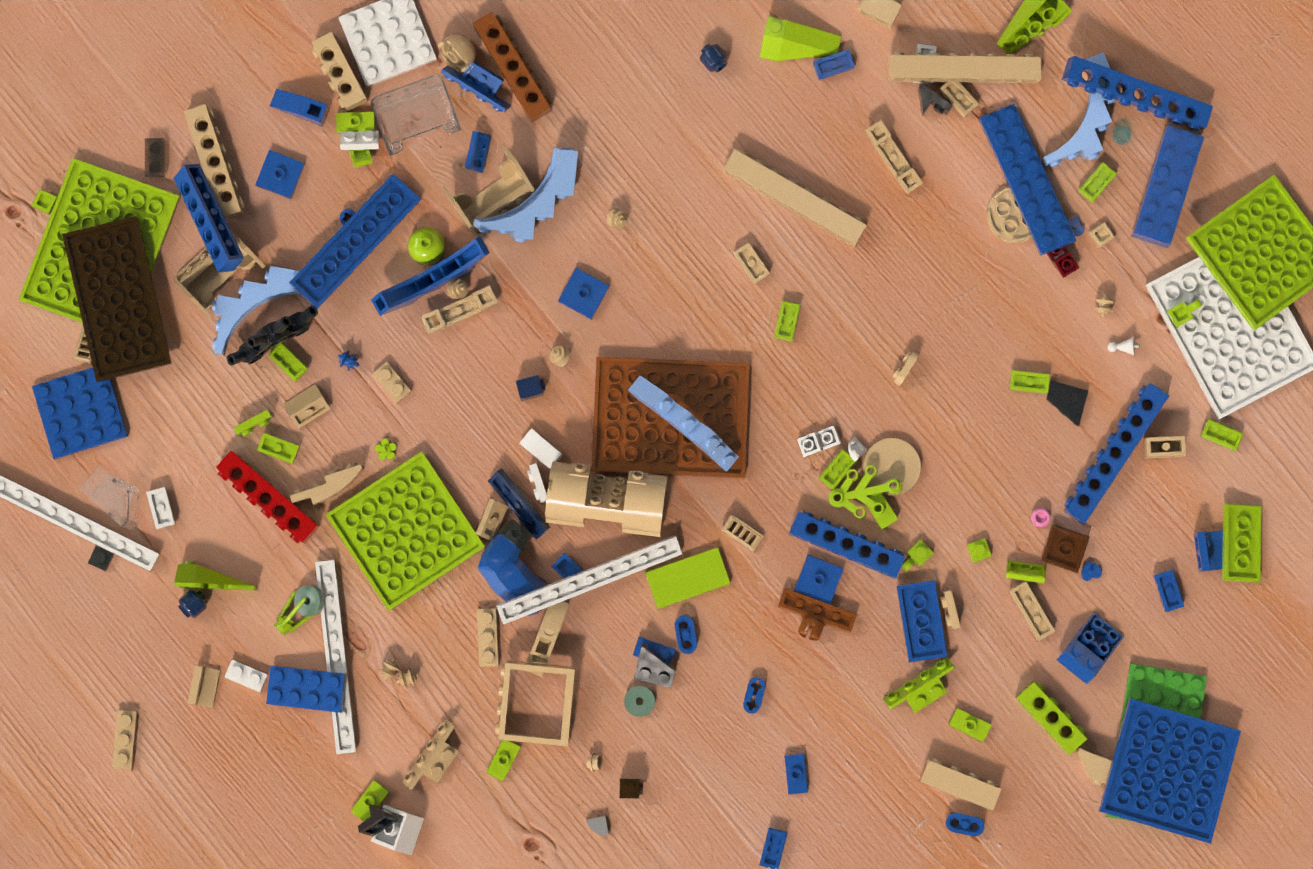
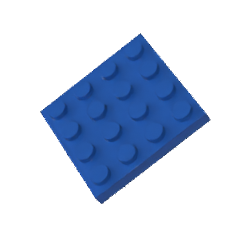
[32,367,128,460]

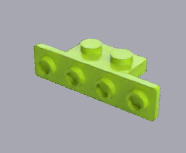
[883,658,955,713]

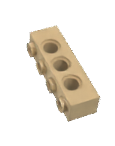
[311,32,368,112]

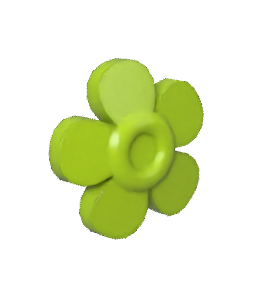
[375,439,397,460]

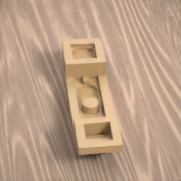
[865,120,923,194]
[420,285,498,334]

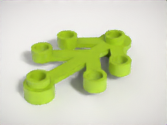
[828,465,903,519]

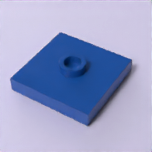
[255,150,305,199]
[558,268,610,320]
[794,555,844,604]

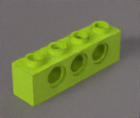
[1015,682,1087,755]

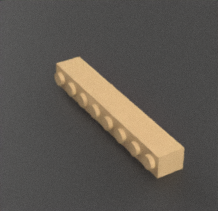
[887,52,1041,83]
[723,149,867,247]

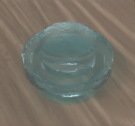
[1112,126,1131,145]

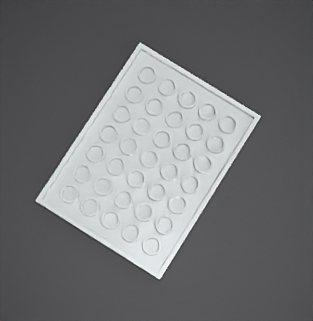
[1145,257,1313,420]

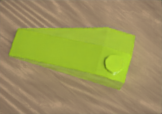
[997,0,1072,54]
[759,17,841,62]
[174,561,257,591]

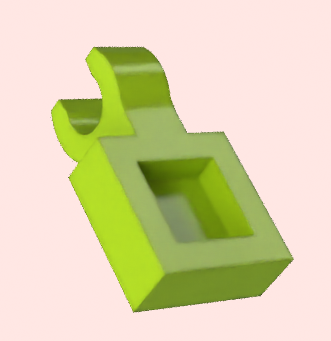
[1167,299,1202,328]
[901,539,934,572]

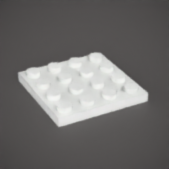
[338,0,437,88]

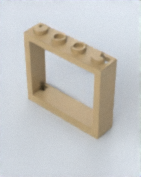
[495,660,576,746]

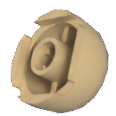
[438,34,476,72]

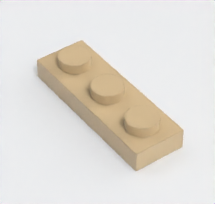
[1009,582,1055,641]
[477,608,499,667]
[112,710,138,770]

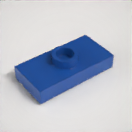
[465,131,491,173]
[784,754,808,794]
[759,828,788,869]

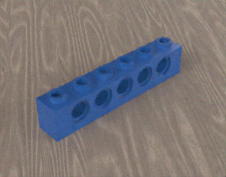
[174,164,244,273]
[789,510,905,579]

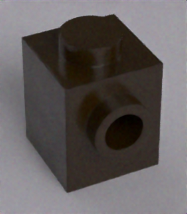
[619,779,643,799]

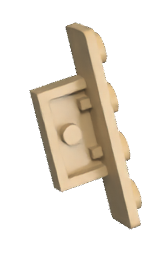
[403,719,459,790]

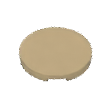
[986,187,1032,244]
[863,438,921,496]

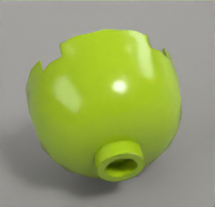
[408,227,446,265]

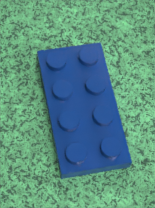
[896,580,947,663]
[266,666,347,713]

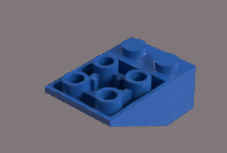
[1057,612,1124,684]

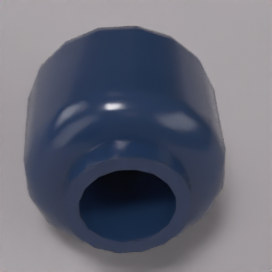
[700,44,728,73]
[178,589,207,618]

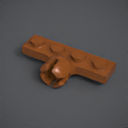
[778,588,857,641]

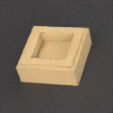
[1089,222,1115,248]

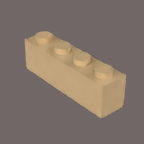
[919,758,1001,811]

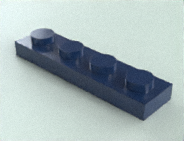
[488,468,551,540]

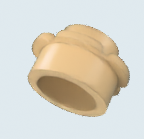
[587,753,601,772]

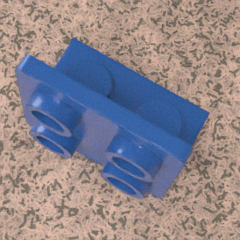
[1194,530,1223,572]

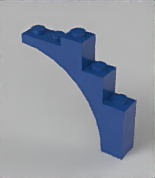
[371,236,490,316]

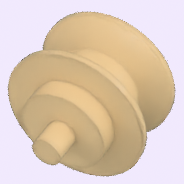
[607,209,628,230]
[447,279,468,299]
[1094,294,1115,317]
[549,346,570,367]
[379,659,401,681]
[396,668,419,689]

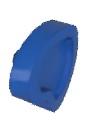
[1068,216,1084,237]
[1081,562,1102,581]

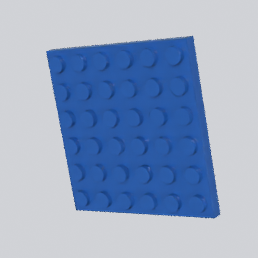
[1099,699,1241,844]

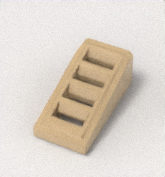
[73,325,92,365]
[721,515,763,552]

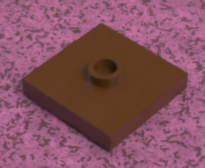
[1041,524,1090,573]

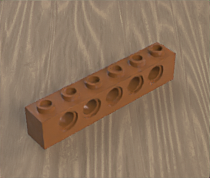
[473,12,552,123]

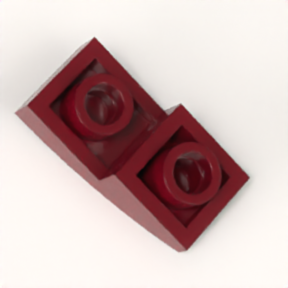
[1047,246,1079,278]

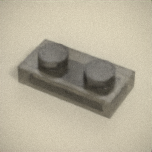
[145,138,165,177]

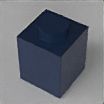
[516,375,546,401]

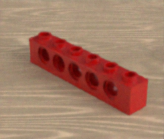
[216,451,319,544]

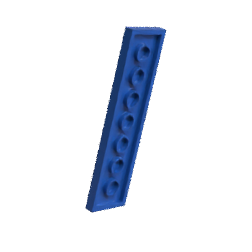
[979,104,1076,256]
[289,174,421,309]

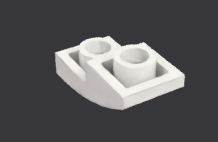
[797,426,842,457]
[520,428,563,469]

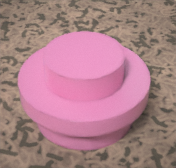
[1031,508,1050,527]

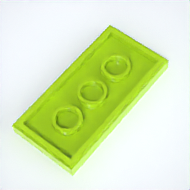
[1222,503,1262,583]
[645,547,731,609]

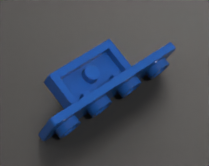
[441,61,511,112]

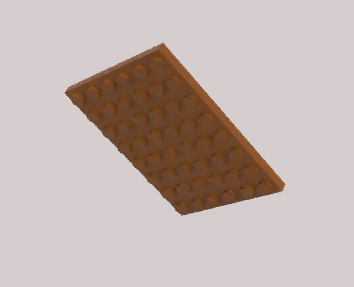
[591,357,750,478]

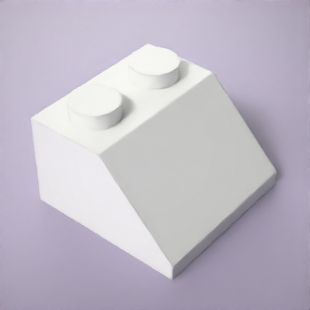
[371,804,424,856]

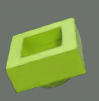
[349,149,372,168]
[31,189,57,215]
[967,538,992,563]

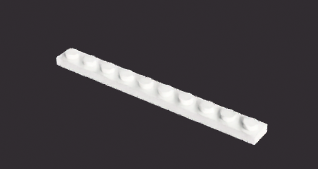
[0,475,160,571]
[496,535,682,624]
[315,560,356,754]

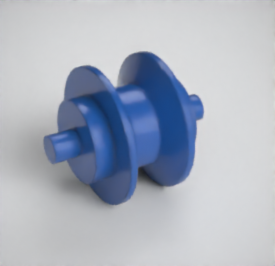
[337,350,359,371]

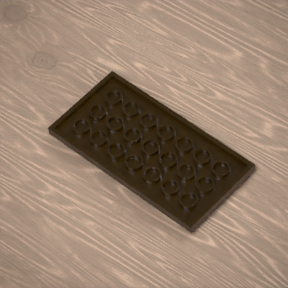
[62,216,172,382]

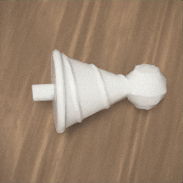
[1107,337,1139,356]

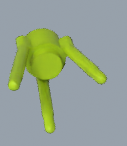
[274,591,313,635]

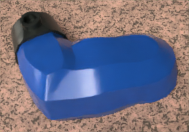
[478,518,547,616]

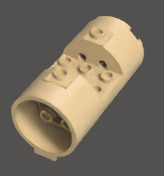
[545,461,668,537]

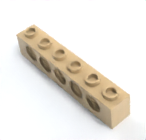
[184,104,245,220]

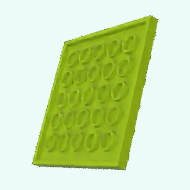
[1186,174,1313,331]
[326,451,485,611]

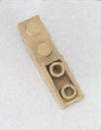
[290,463,364,505]
[527,601,570,677]

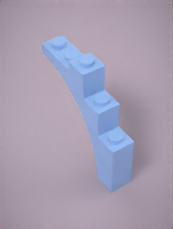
[1042,52,1120,168]
[473,147,578,242]
[212,266,300,356]
[628,376,738,472]

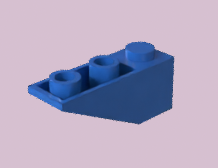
[270,89,329,127]

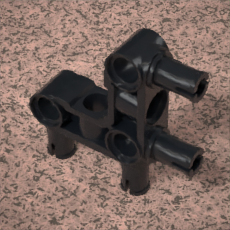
[226,306,318,366]

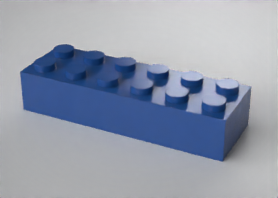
[1131,125,1204,248]

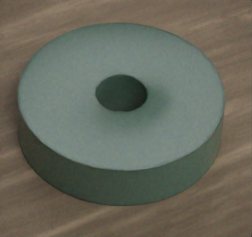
[294,585,324,616]
[624,686,655,717]

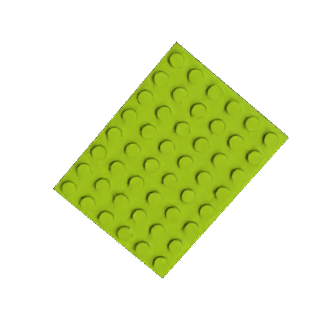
[19,158,180,323]

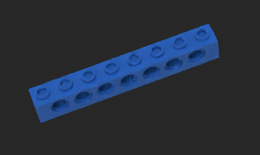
[1062,56,1213,131]
[1064,383,1169,524]

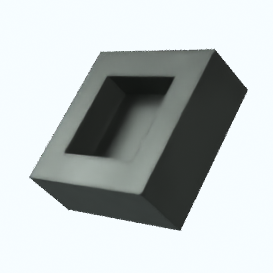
[88,546,114,571]

